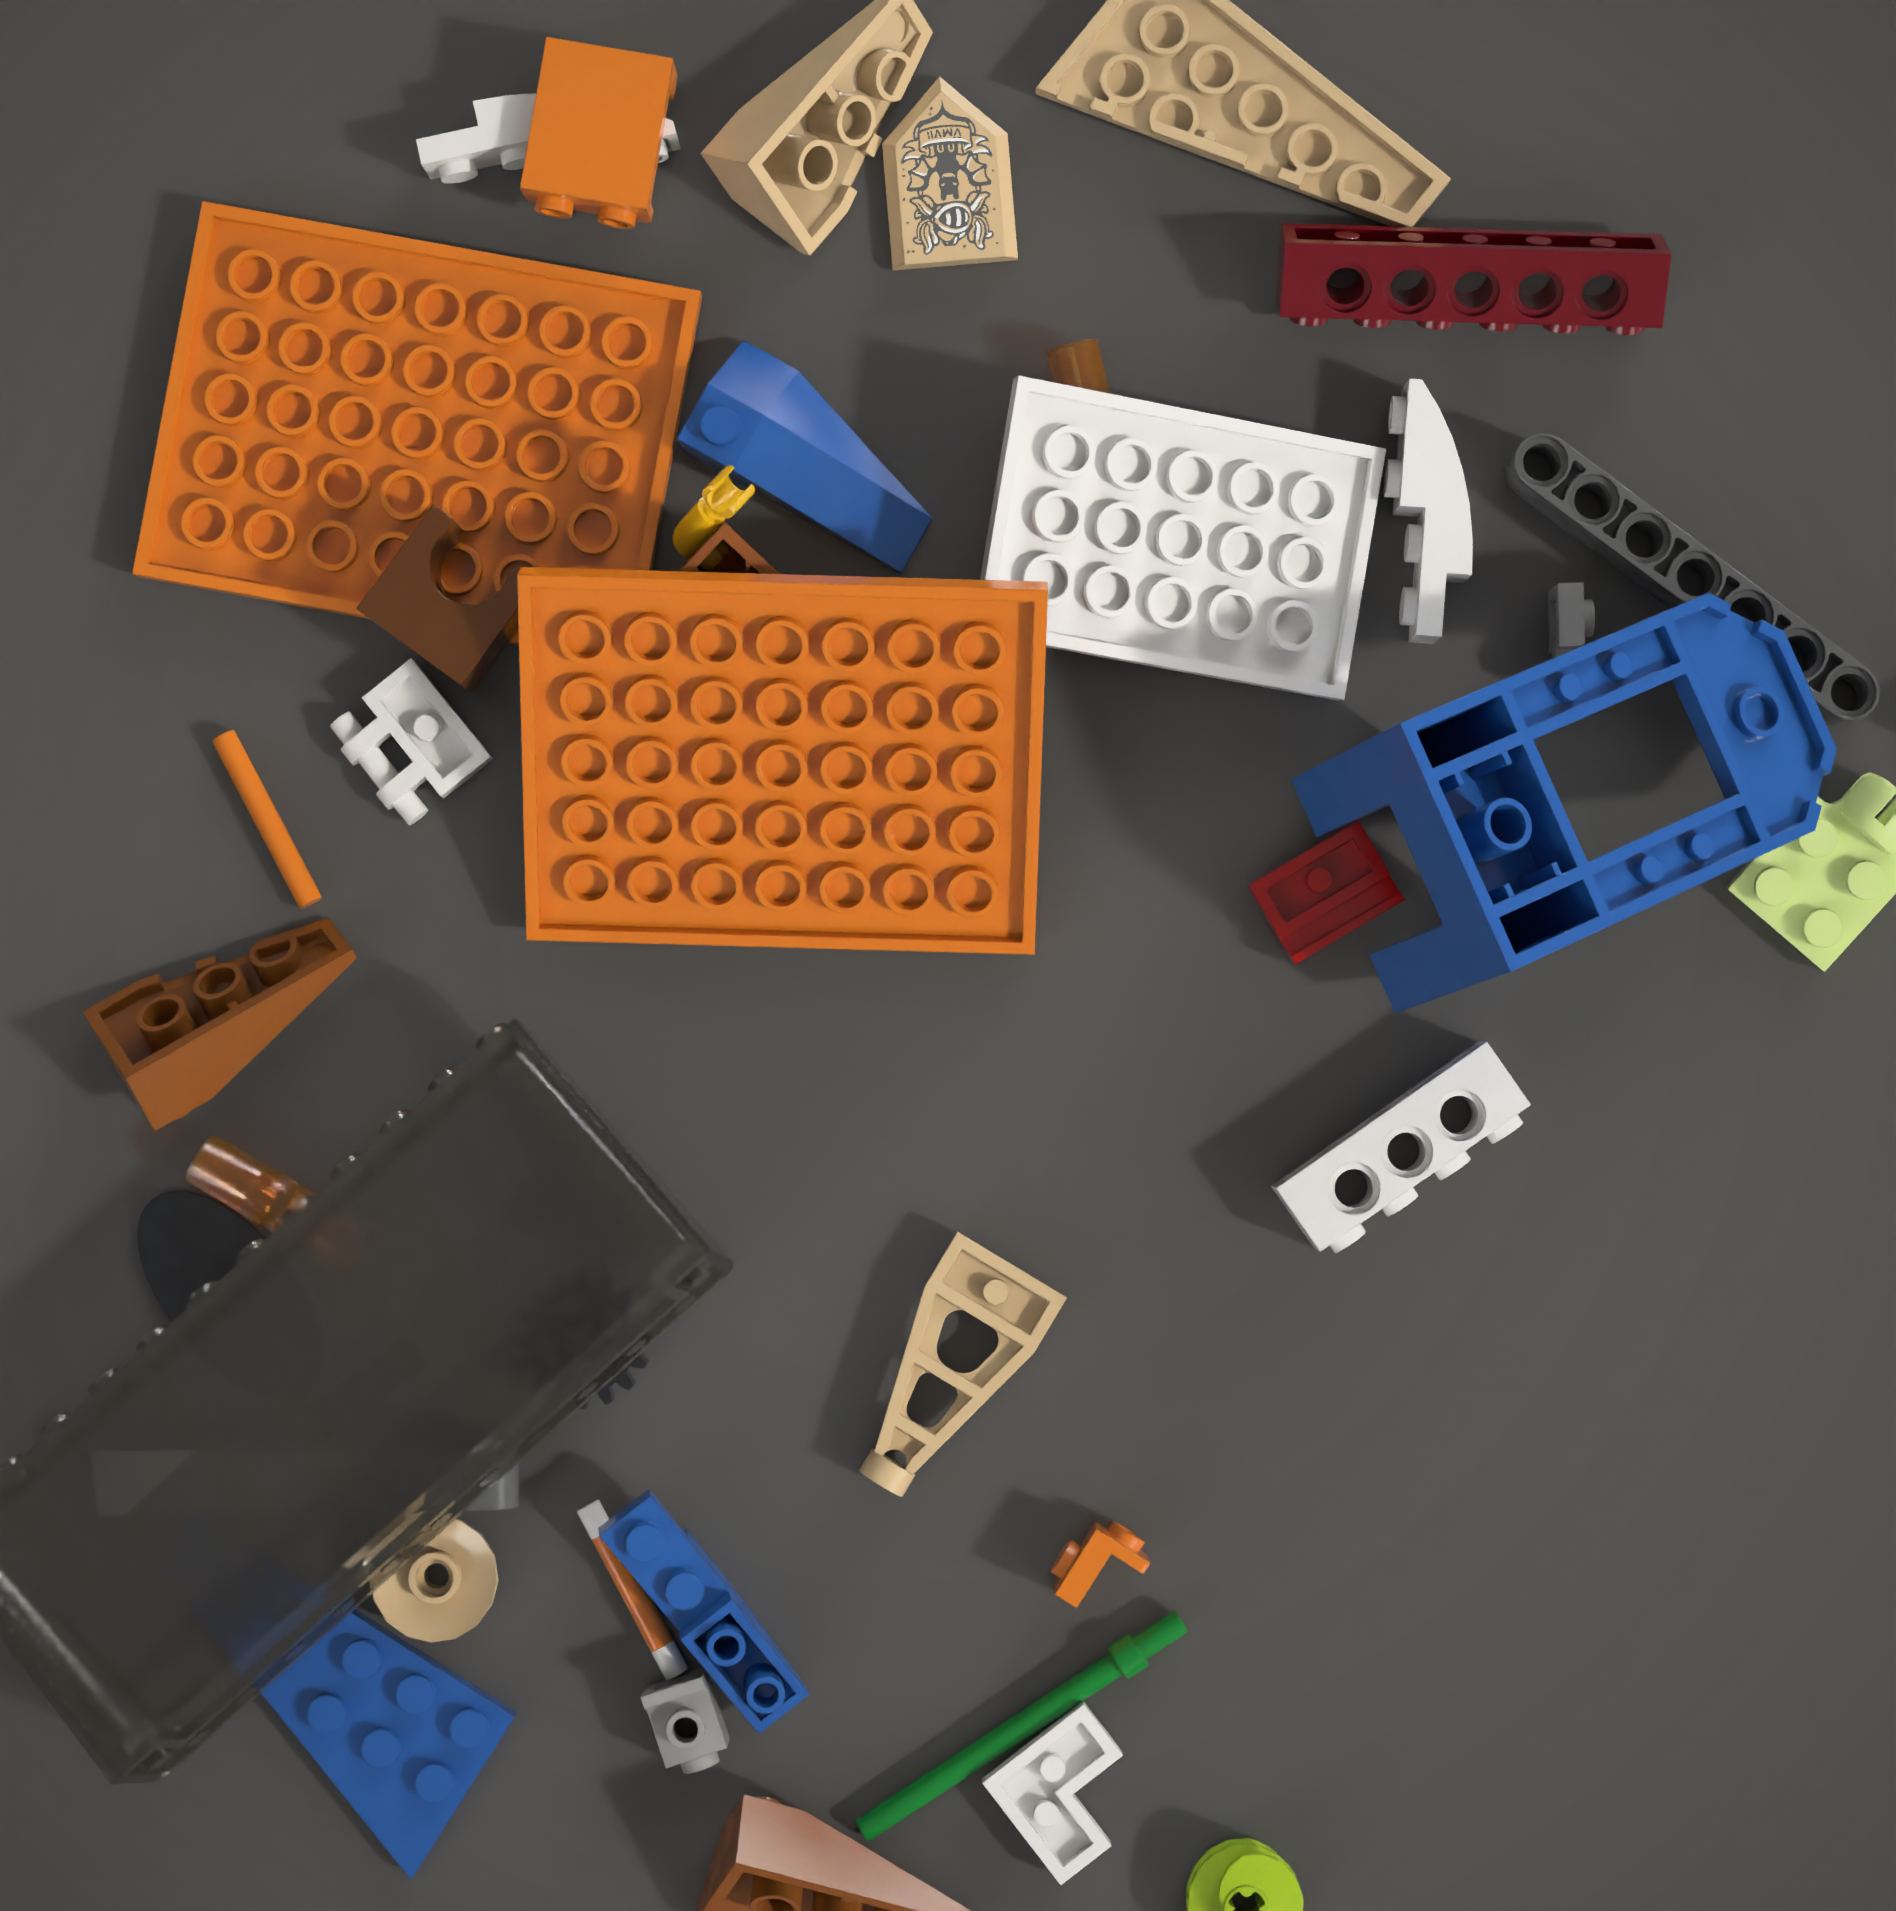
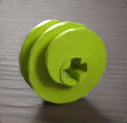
[1186,1838,1304,1911]

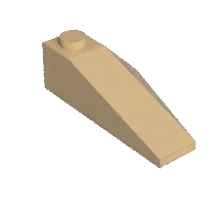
[700,0,933,256]

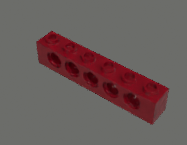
[1276,223,1672,335]

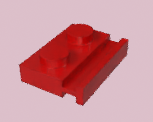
[1247,820,1405,965]

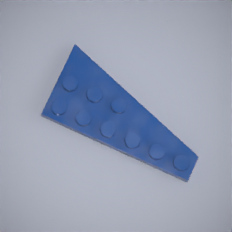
[158,1514,517,1879]

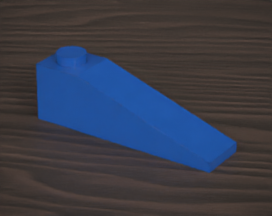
[677,340,932,574]

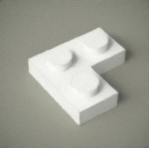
[982,1701,1123,1885]

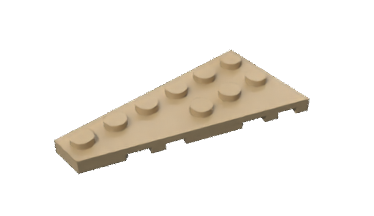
[1035,0,1451,227]

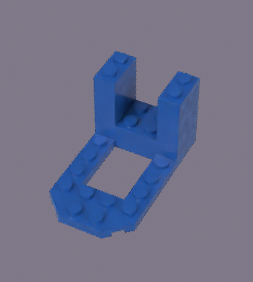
[1291,593,1837,1013]

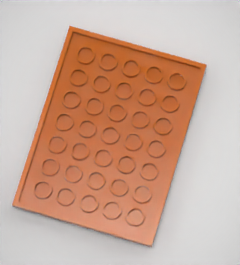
[132,201,702,646]
[517,567,1048,955]

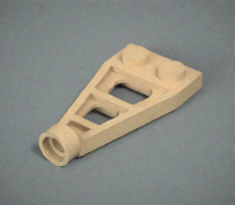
[859,1231,1067,1497]

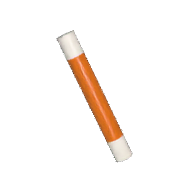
[576,1499,688,1680]

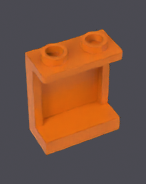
[520,37,678,229]

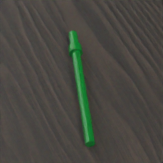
[856,1610,1189,1841]

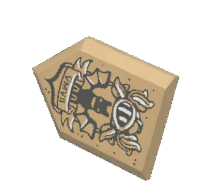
[882,76,1018,271]

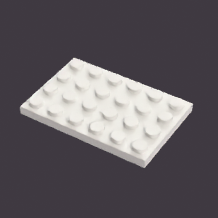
[980,376,1386,700]

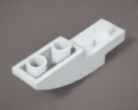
[416,93,681,184]
[1383,378,1473,644]

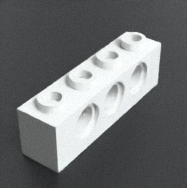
[1271,1042,1531,1253]

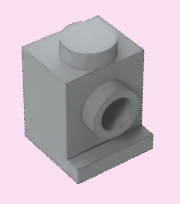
[640,1667,730,1774]

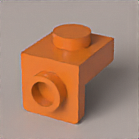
[1050,1521,1150,1608]

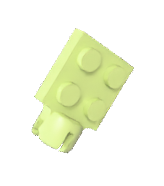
[1726,772,1896,972]

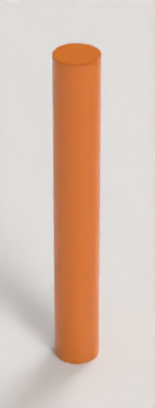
[212,730,322,909]

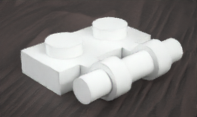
[330,658,493,826]

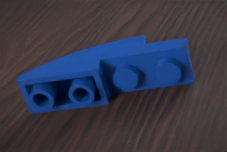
[598,1489,810,1734]

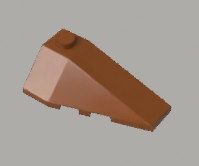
[83,918,357,1131]

